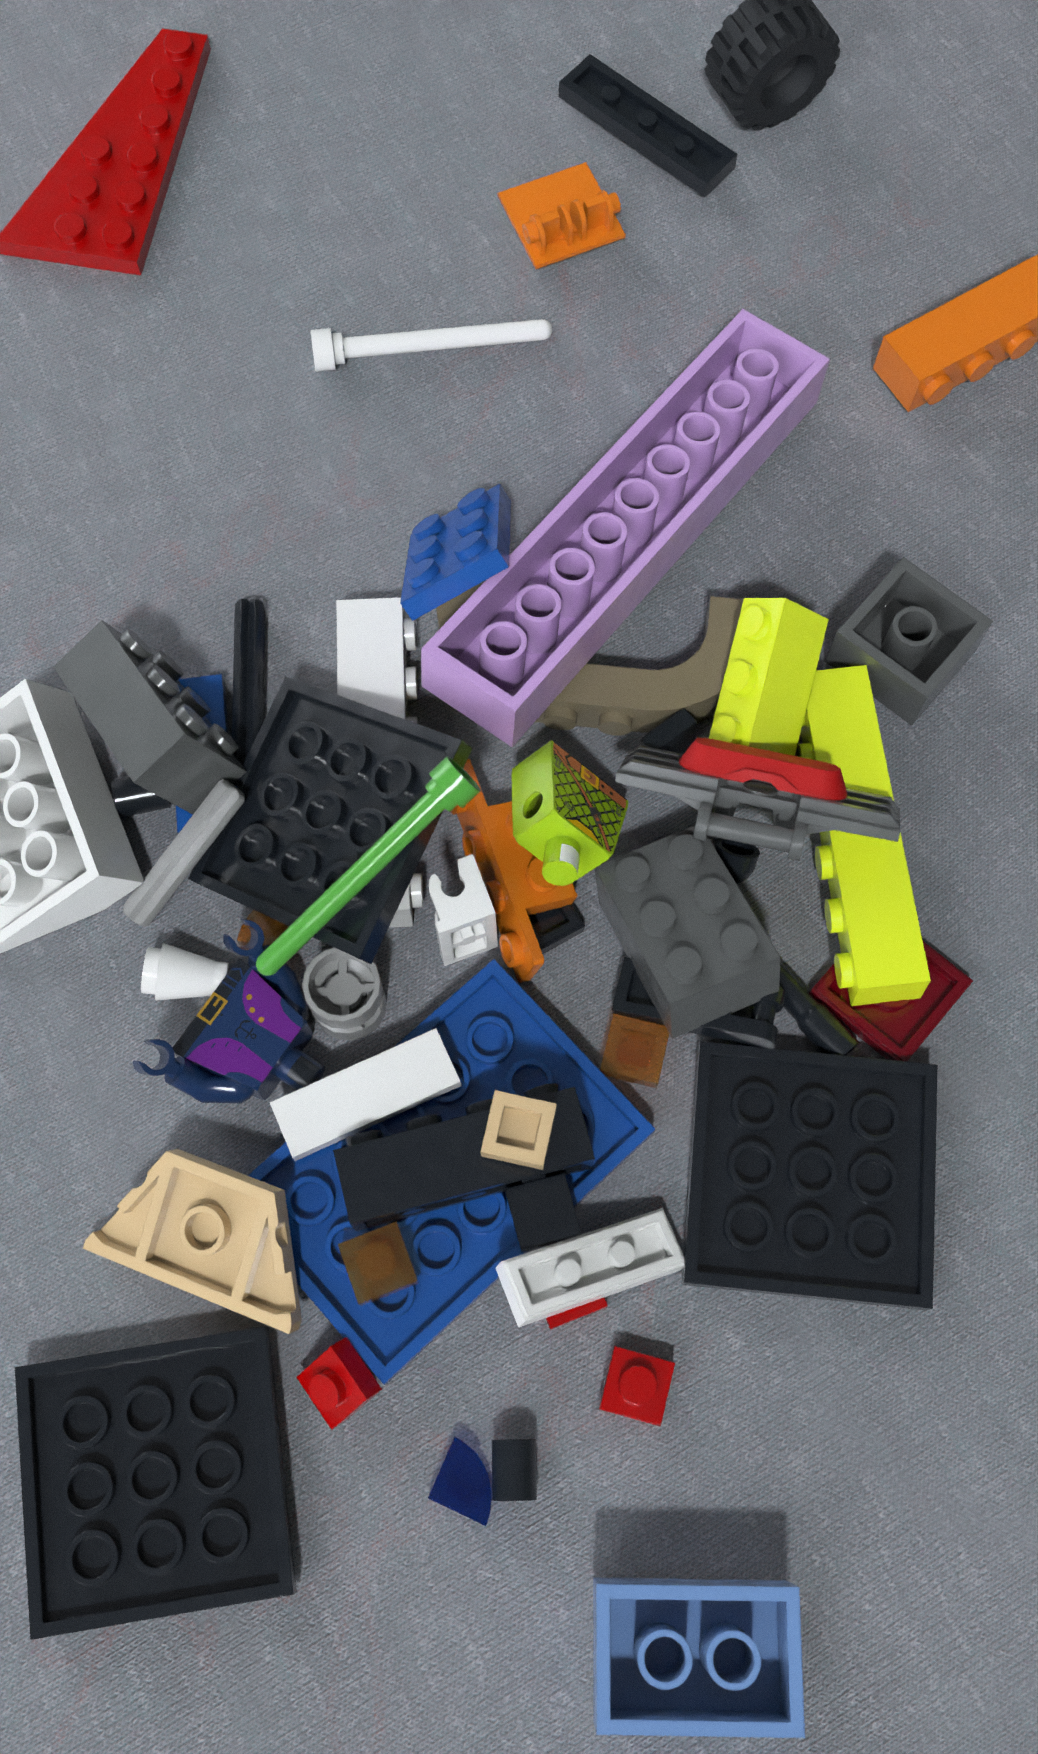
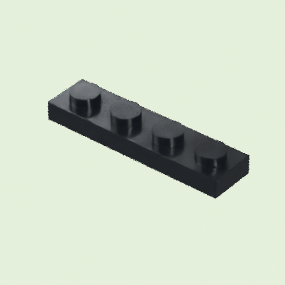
[559,54,738,197]

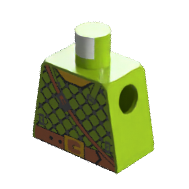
[511,740,628,886]

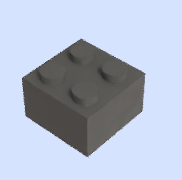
[825,557,993,726]

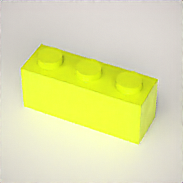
[709,598,829,756]

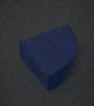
[428,1437,492,1526]

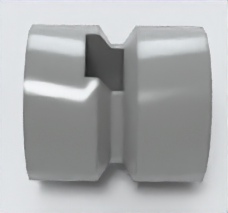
[302,947,387,1041]

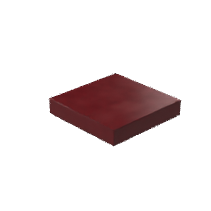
[810,941,973,1062]

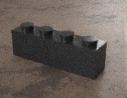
[333,1083,595,1231]

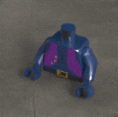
[133,918,325,1104]

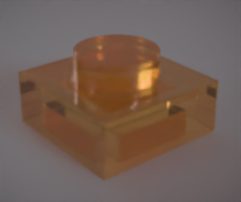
[600,1013,669,1088]
[338,1222,419,1306]

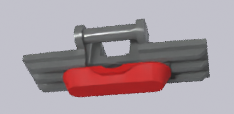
[615,738,900,861]

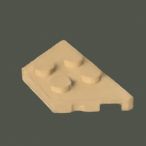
[83,1149,302,1334]

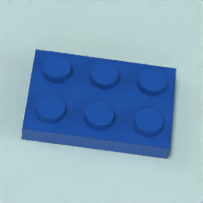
[400,484,511,621]

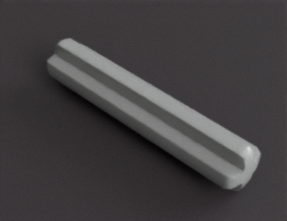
[123,779,245,927]

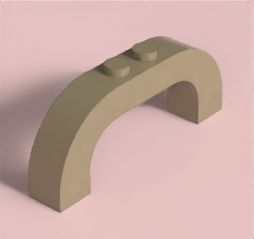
[436,580,744,736]

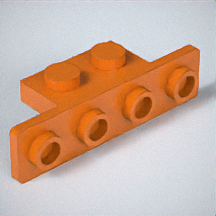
[451,759,577,983]

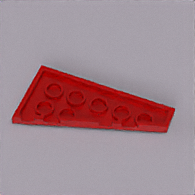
[0,28,211,276]

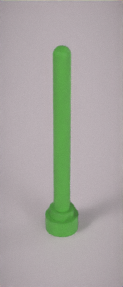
[256,756,481,976]

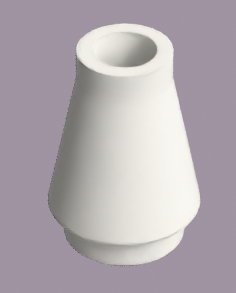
[141,943,229,1001]

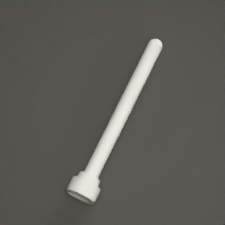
[310,319,552,372]

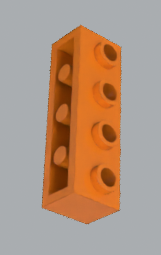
[873,254,1038,412]

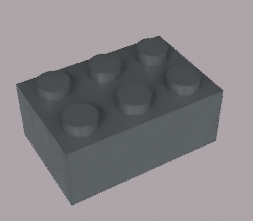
[53,620,247,814]
[595,825,781,1039]

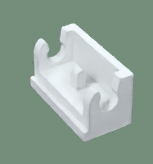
[429,854,498,966]

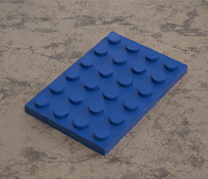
[248,959,656,1385]

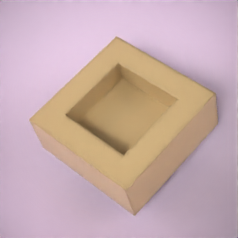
[481,1090,557,1170]

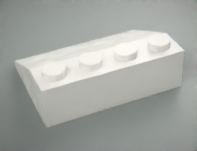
[0,679,144,953]

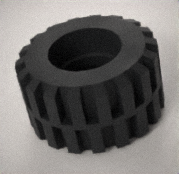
[705,0,840,130]

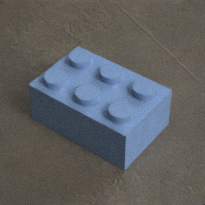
[593,1577,805,1738]

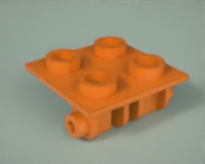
[498,162,626,269]

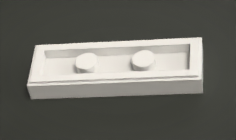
[270,1028,461,1161]
[495,1208,685,1328]

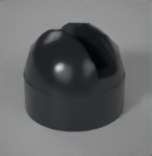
[714,838,760,884]

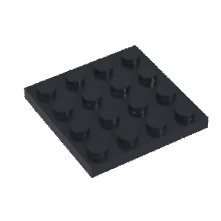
[188,676,472,964]
[682,1041,938,1310]
[15,1326,297,1640]

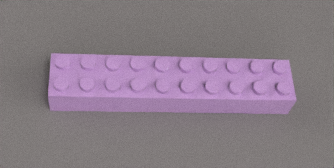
[421,309,830,747]

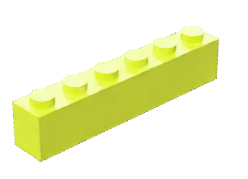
[797,665,931,1006]

